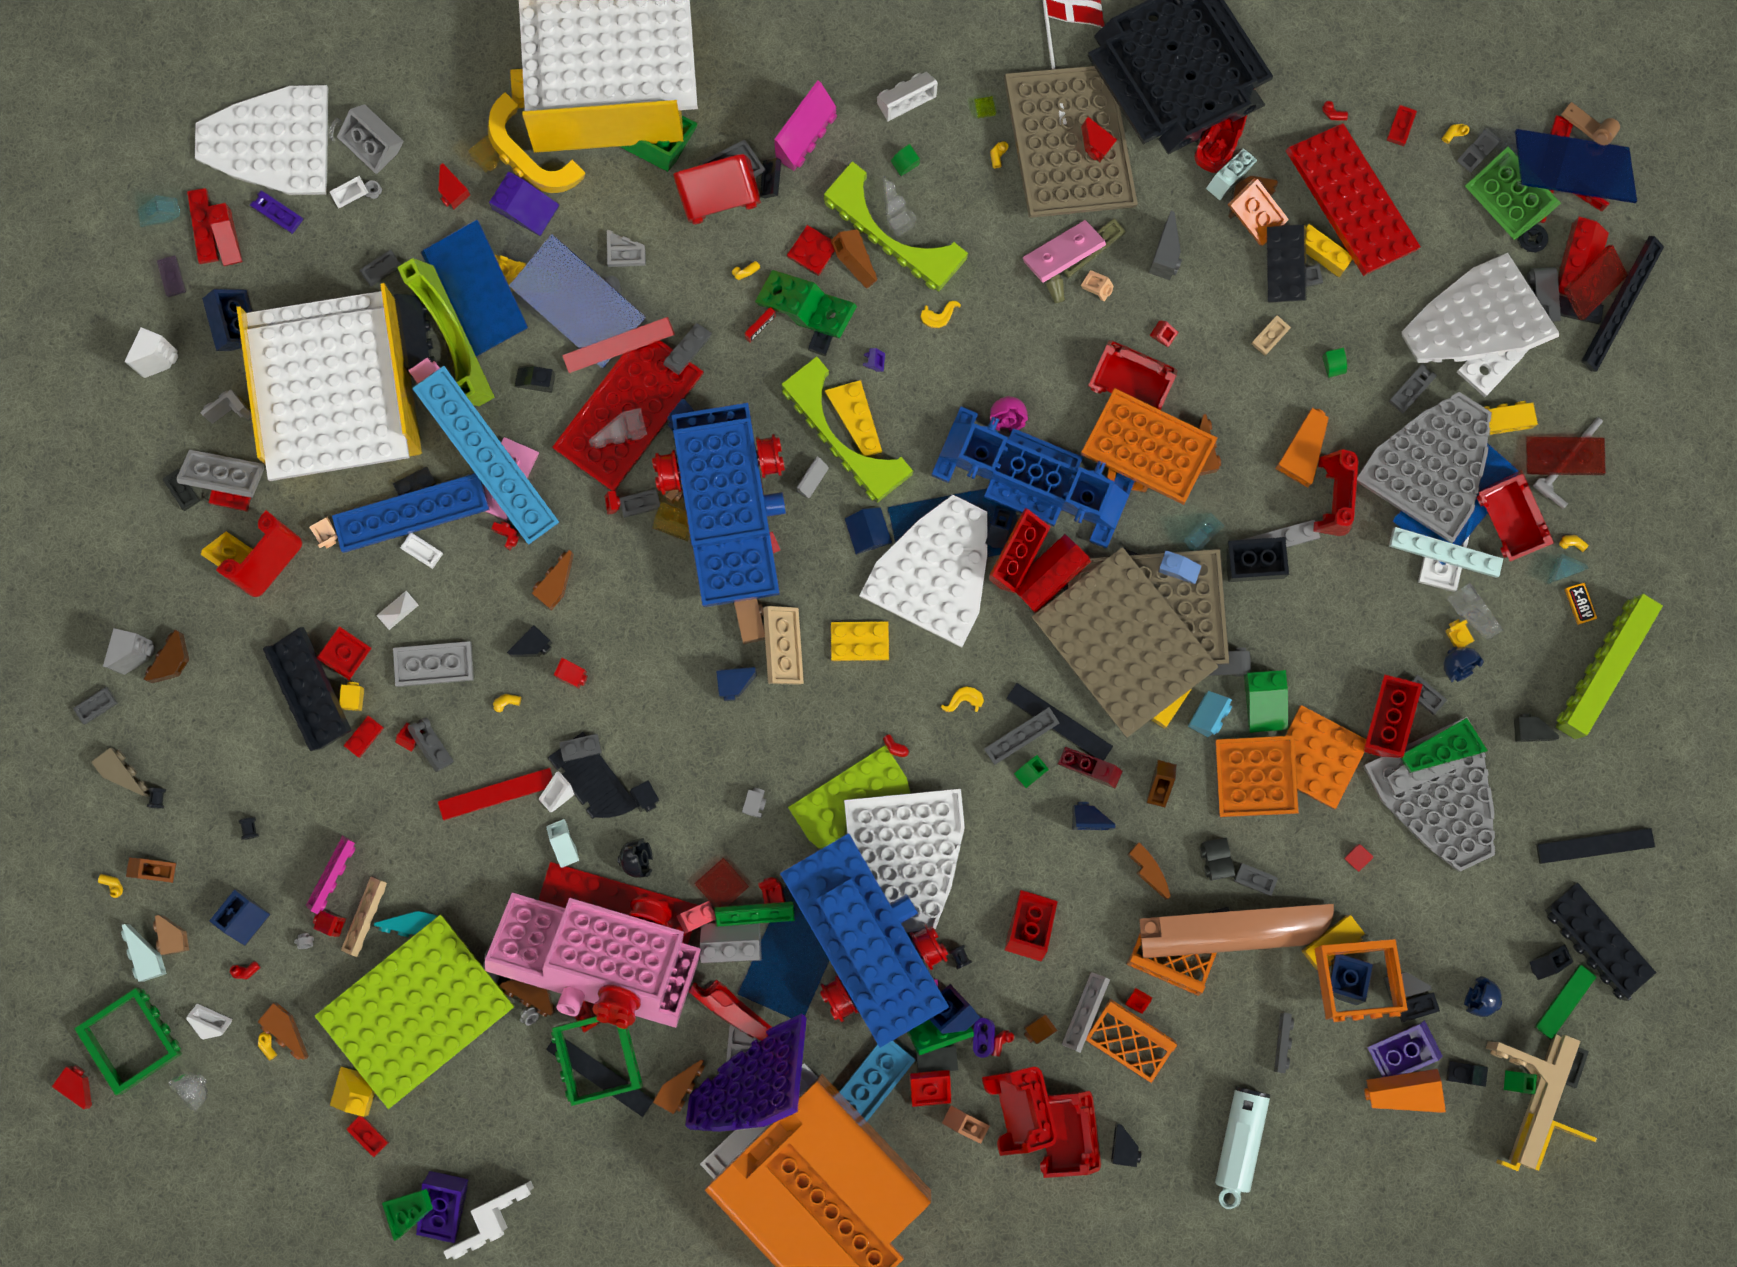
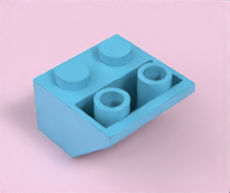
[1188,691,1232,737]

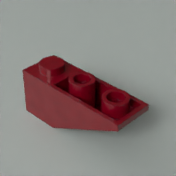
[1058,747,1123,789]

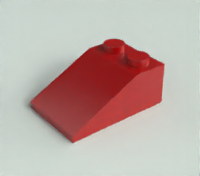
[1004,890,1058,962]

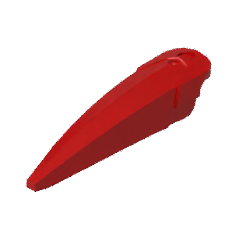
[1194,115,1247,173]
[688,979,772,1041]

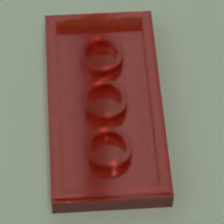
[1564,245,1628,320]
[1526,437,1606,475]

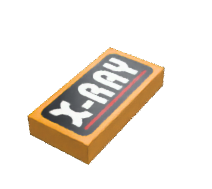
[1564,583,1597,625]

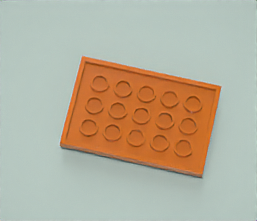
[1081,389,1217,505]

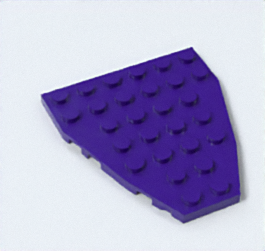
[685,1014,807,1132]

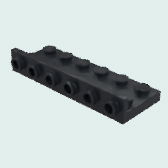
[263,627,352,751]
[1545,883,1657,1001]

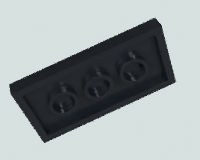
[1267,224,1307,303]

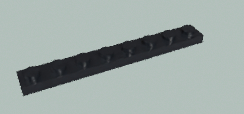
[1581,236,1664,372]

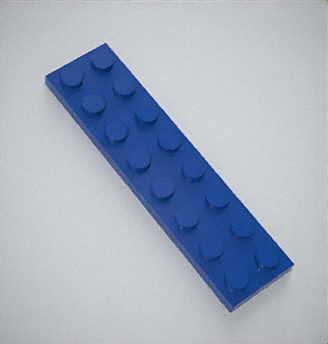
[332,474,490,553]

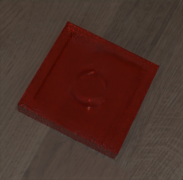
[694,858,749,908]

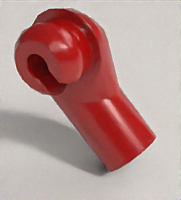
[1322,101,1348,121]
[883,734,909,757]
[229,961,261,980]
[992,1030,1014,1057]

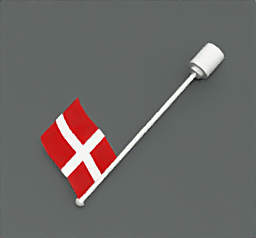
[1042,0,1104,125]

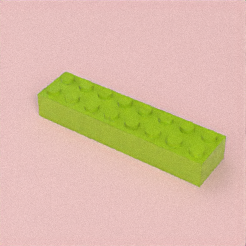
[1556,594,1663,739]

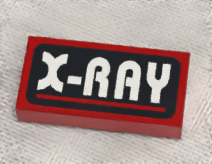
[745,307,776,343]

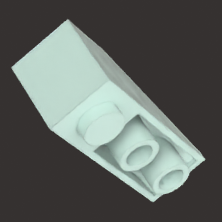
[1206,148,1257,200]
[121,924,167,982]

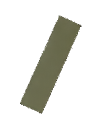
[1062,218,1126,279]

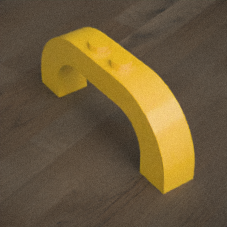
[488,92,585,193]

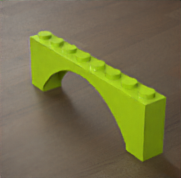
[824,161,968,292]
[397,258,495,407]
[781,356,913,503]

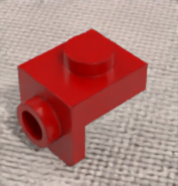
[491,521,519,551]
[758,877,785,904]

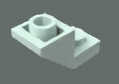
[546,819,579,868]

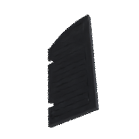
[548,732,637,819]

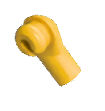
[1441,124,1470,144]
[990,141,1009,169]
[732,261,760,280]
[1559,535,1589,552]
[493,694,521,712]
[98,874,123,898]
[258,1032,277,1061]

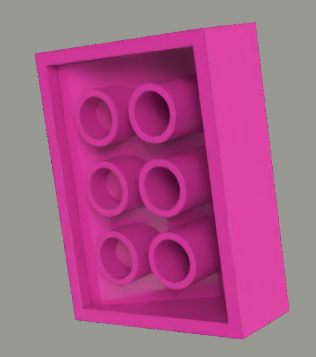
[774,80,837,171]

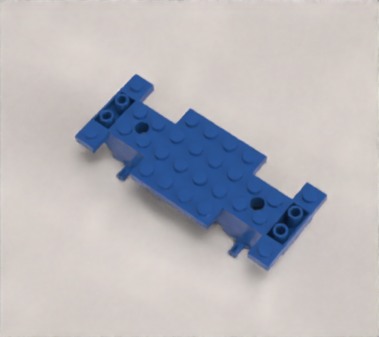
[931,407,1135,549]

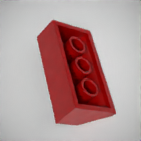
[1558,216,1609,302]
[989,508,1050,593]
[1016,534,1091,614]
[1363,674,1423,758]

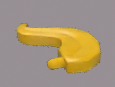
[920,301,961,328]
[941,687,984,712]

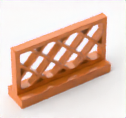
[1127,933,1217,996]
[1086,999,1177,1083]

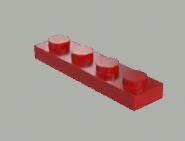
[187,188,219,264]

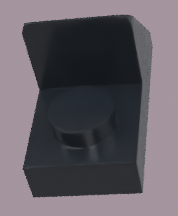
[1446,1061,1488,1087]

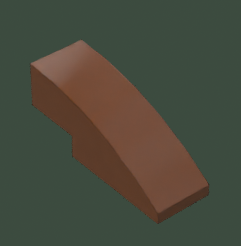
[1127,842,1170,900]

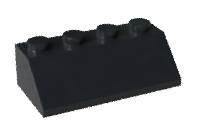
[394,294,436,377]

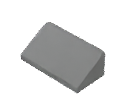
[797,456,829,498]

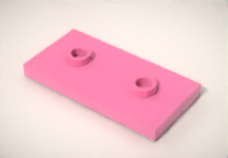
[1023,220,1106,283]
[483,437,539,521]

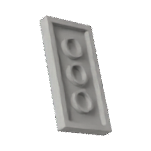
[177,450,265,498]
[393,641,474,687]

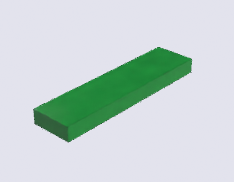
[715,902,795,927]
[1534,965,1596,1040]

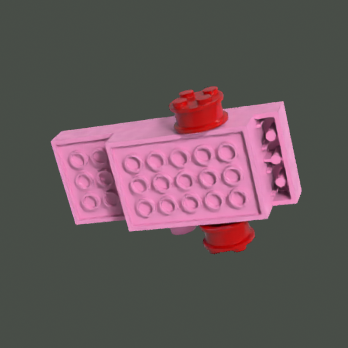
[485,893,701,1029]

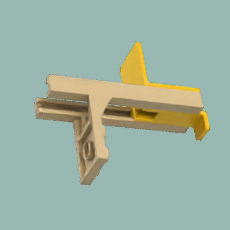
[1486,1034,1597,1171]

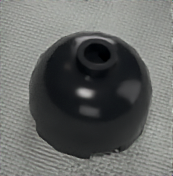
[618,838,653,878]

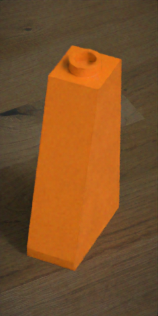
[1275,408,1329,488]
[1364,1069,1446,1113]

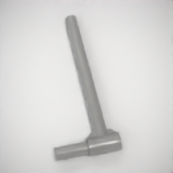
[1533,417,1603,509]

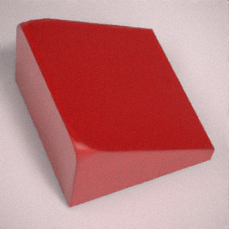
[1150,321,1179,347]
[395,722,423,752]
[1344,844,1374,872]

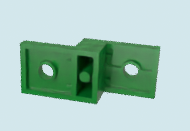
[755,270,857,339]

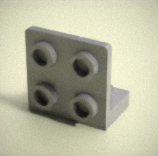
[200,390,252,424]

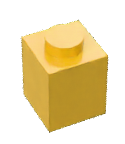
[339,682,364,711]

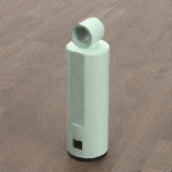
[1215,1086,1270,1209]

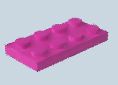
[305,835,355,914]

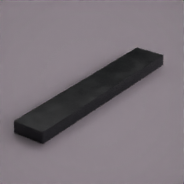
[1006,683,1113,761]
[1536,828,1655,864]
[546,1038,654,1117]

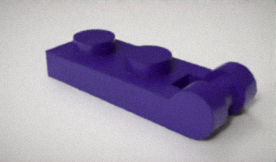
[249,190,303,234]

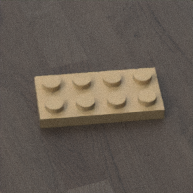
[763,606,804,685]

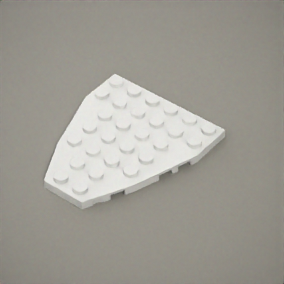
[195,85,328,195]
[1402,253,1559,363]
[859,495,987,648]
[844,789,965,932]

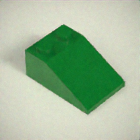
[1244,670,1288,733]

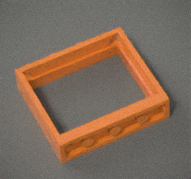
[1314,939,1408,1022]

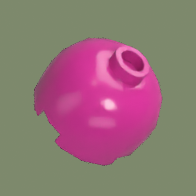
[990,396,1028,432]

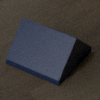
[845,507,892,555]

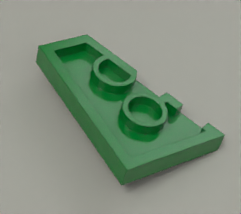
[907,1020,974,1055]
[382,1189,433,1241]

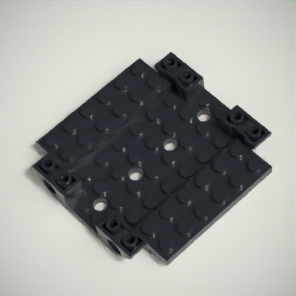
[1088,0,1273,155]

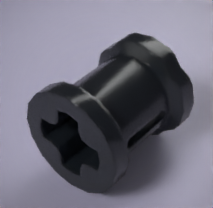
[147,788,167,809]
[238,817,259,840]
[949,945,972,970]

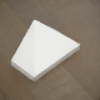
[330,176,368,209]
[377,591,419,630]
[539,771,574,812]
[187,1004,232,1039]

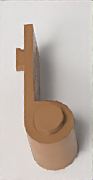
[1561,102,1620,145]

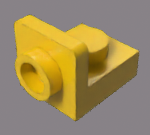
[1445,619,1474,648]

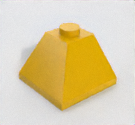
[330,1067,375,1117]

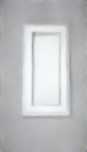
[400,533,443,569]

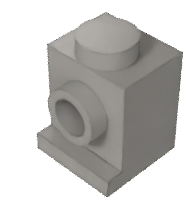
[742,788,767,818]

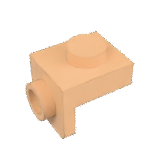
[310,517,338,549]

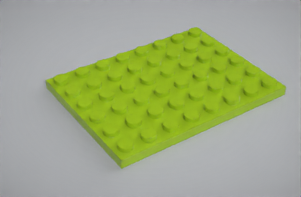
[315,915,515,1109]

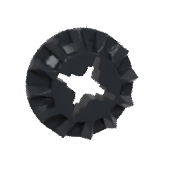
[1518,224,1548,253]

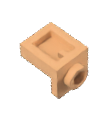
[1081,270,1114,301]

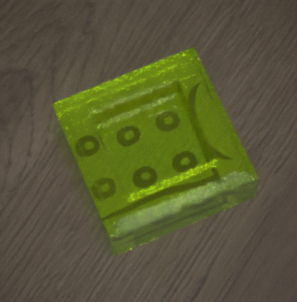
[974,96,996,119]

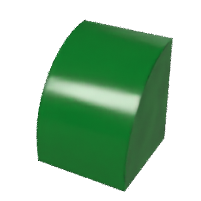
[891,144,920,176]
[1322,348,1347,378]
[1014,755,1049,788]
[1504,1070,1537,1094]

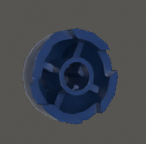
[1443,646,1484,682]
[1464,976,1502,1017]

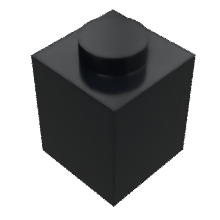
[629,780,660,813]

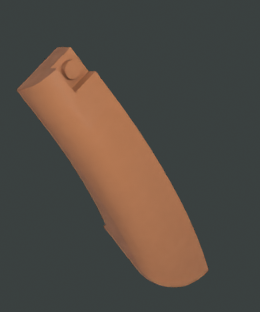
[1139,904,1334,958]

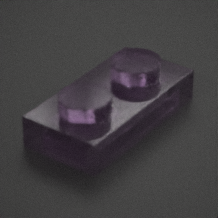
[157,255,186,298]

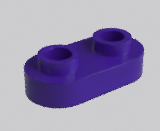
[973,1018,995,1058]

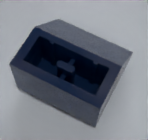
[209,890,271,946]

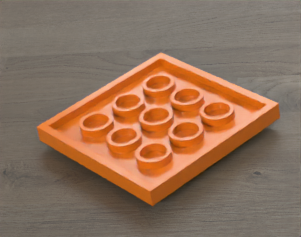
[1285,705,1367,810]
[1216,736,1299,817]

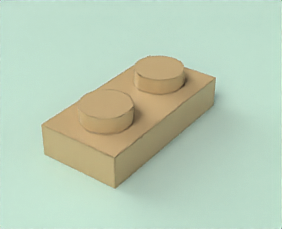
[1251,316,1291,356]

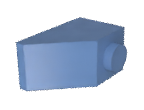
[1159,551,1201,584]

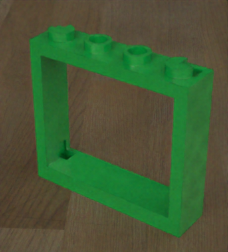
[74,988,182,1095]
[551,1016,643,1106]

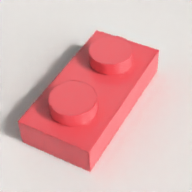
[677,901,716,933]

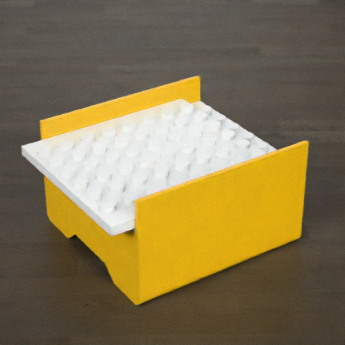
[510,0,698,153]
[237,283,422,481]

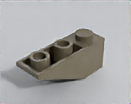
[91,748,149,797]

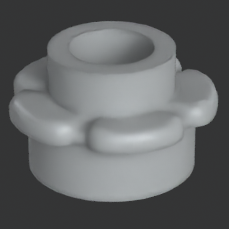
[364,180,382,199]
[294,933,314,949]
[520,1007,539,1026]

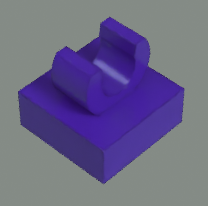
[863,348,885,372]

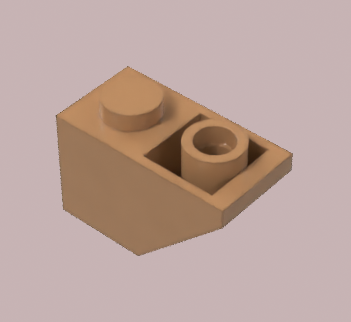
[153,915,189,955]

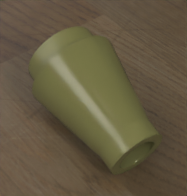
[1045,275,1065,304]

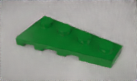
[1401,718,1488,773]

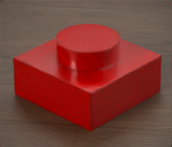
[604,491,620,515]
[1125,988,1153,1014]

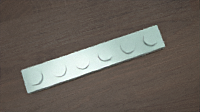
[1389,527,1503,578]

